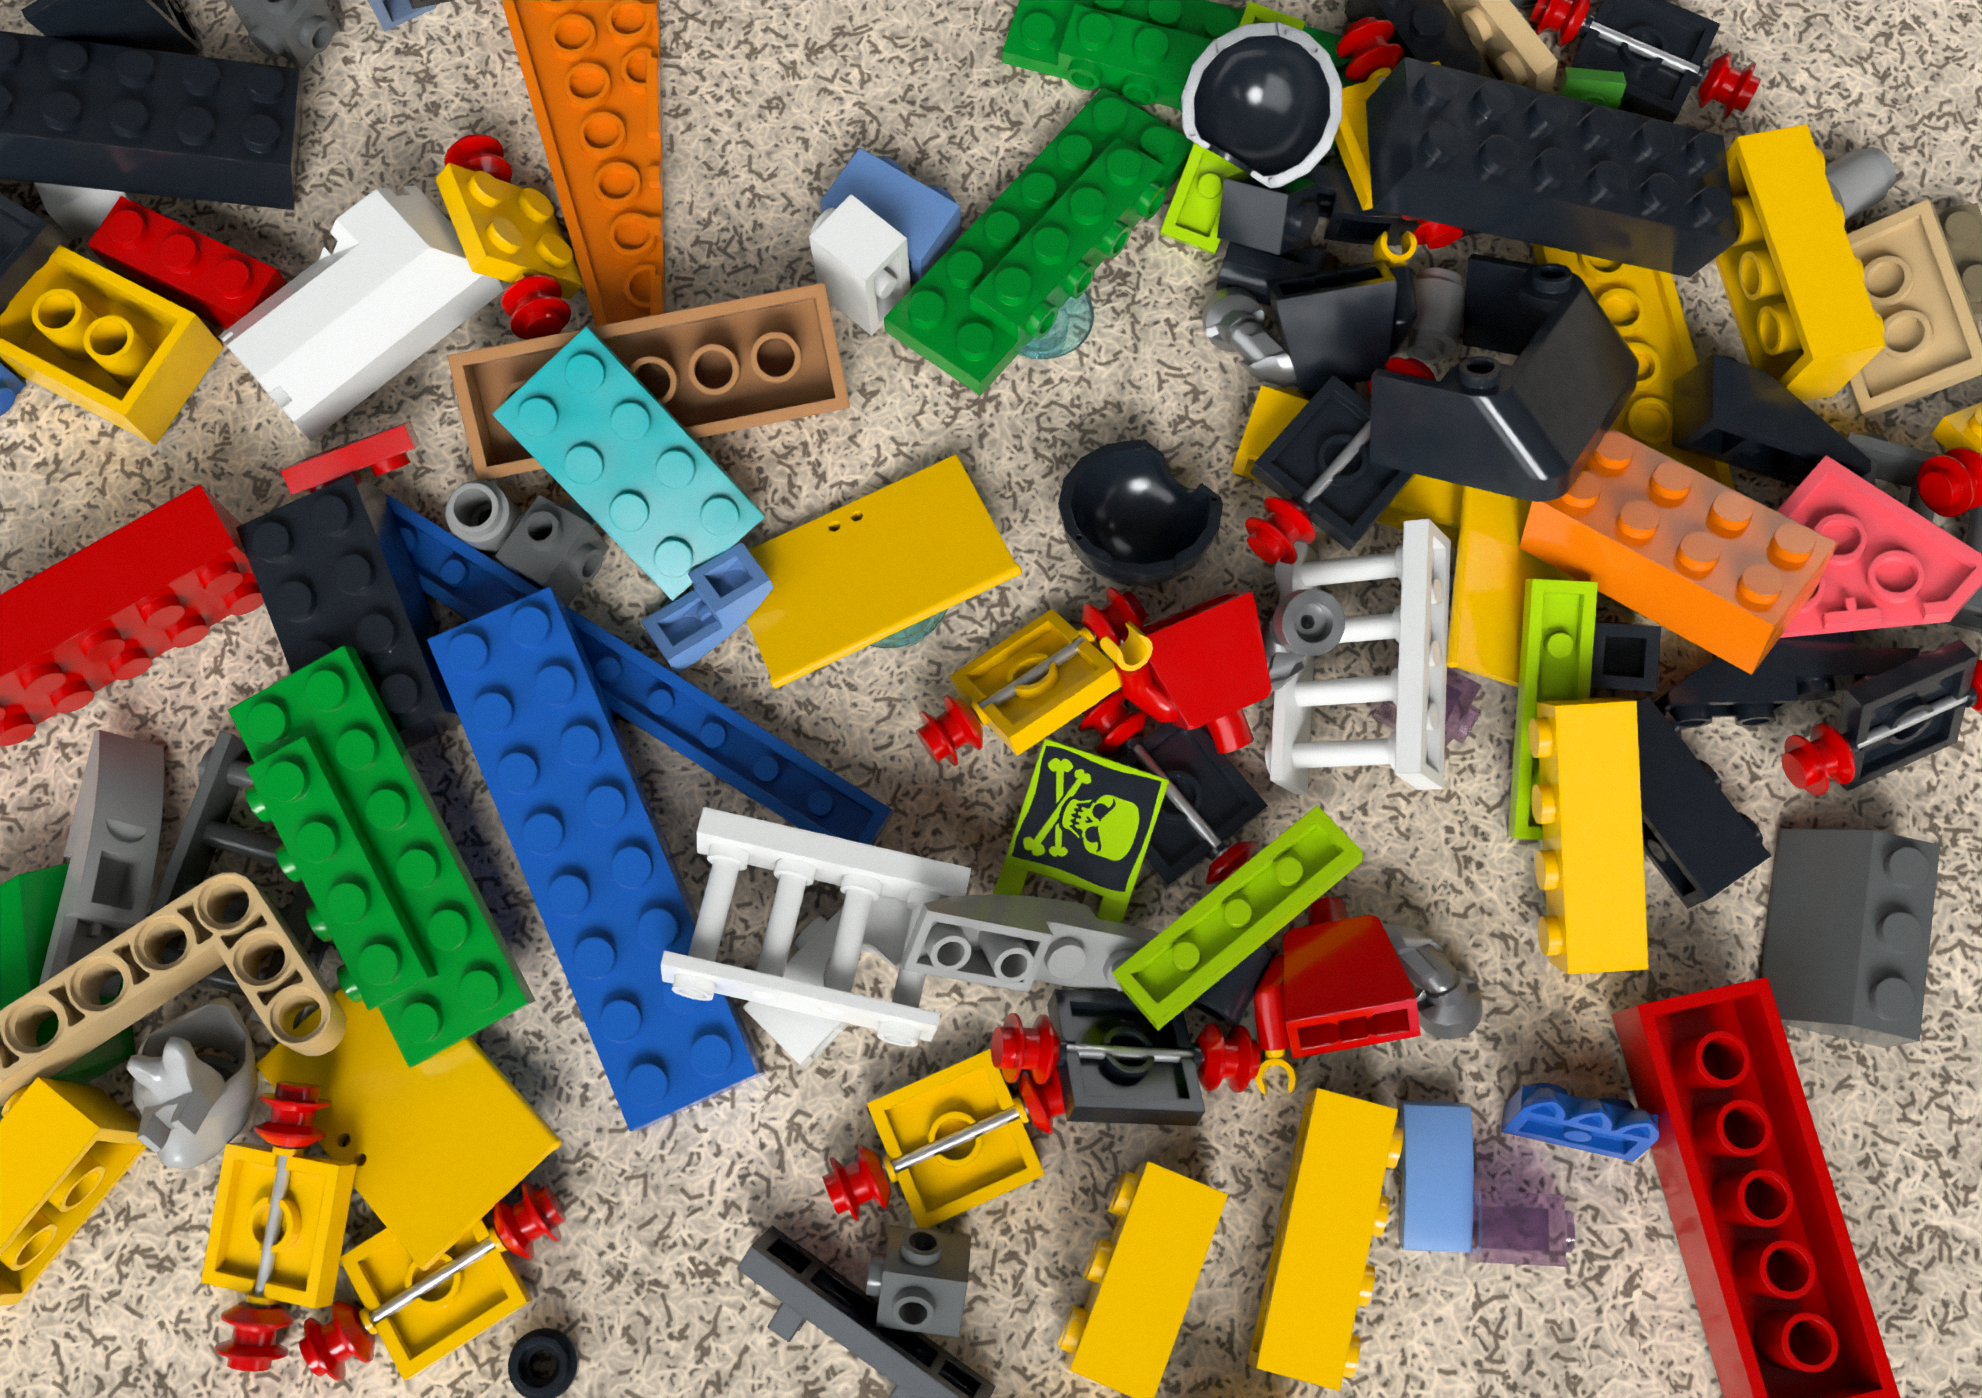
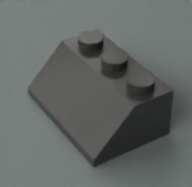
[1759,829,1940,1048]

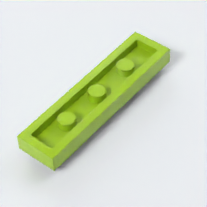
[1160,1,1305,256]
[1508,579,1598,840]
[1112,805,1363,1030]

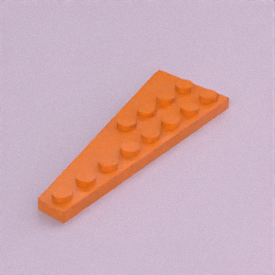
[501,0,666,326]

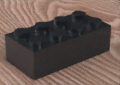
[236,475,462,749]

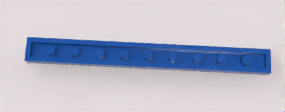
[373,485,894,846]

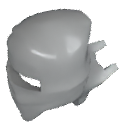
[127,997,258,1169]

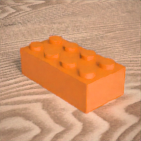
[1519,427,1838,675]

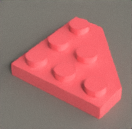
[1777,455,1982,638]

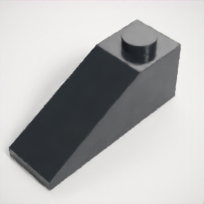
[1672,353,1871,486]

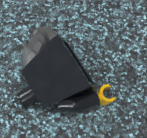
[1202,231,1417,393]

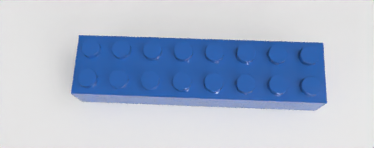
[427,587,765,1132]

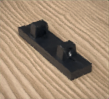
[736,1225,996,1398]

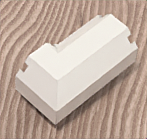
[218,186,504,441]

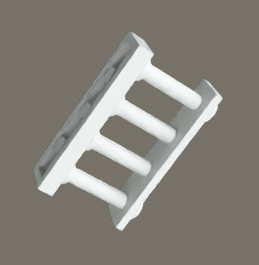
[1265,518,1451,795]
[661,807,971,1047]

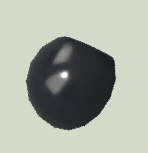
[1181,21,1342,188]
[1058,439,1223,586]

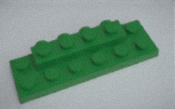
[1002,0,1355,150]
[884,87,1194,396]
[228,646,536,1068]

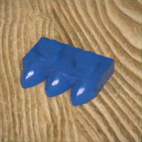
[1501,1083,1659,1162]

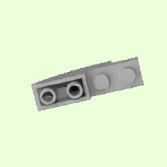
[39,730,165,998]
[900,894,1157,993]

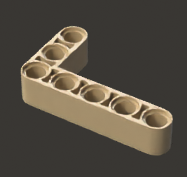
[0,872,347,1107]

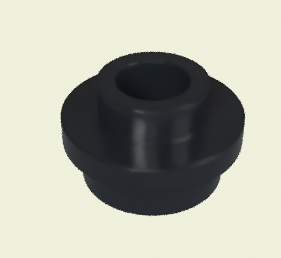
[508,1328,579,1398]

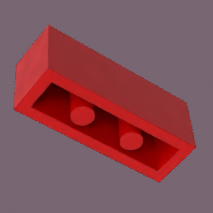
[87,196,287,330]

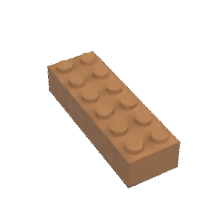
[447,282,850,481]

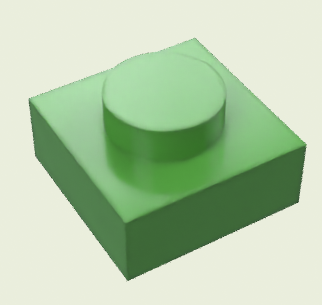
[1557,67,1627,110]

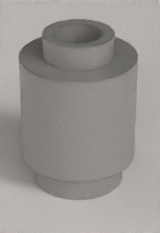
[1825,147,1896,222]
[1401,267,1466,364]
[445,480,522,555]

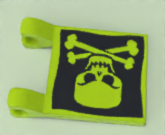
[993,738,1170,924]

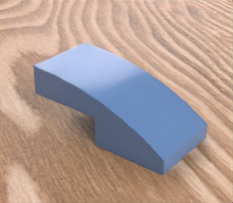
[641,542,774,674]
[1397,1100,1474,1253]

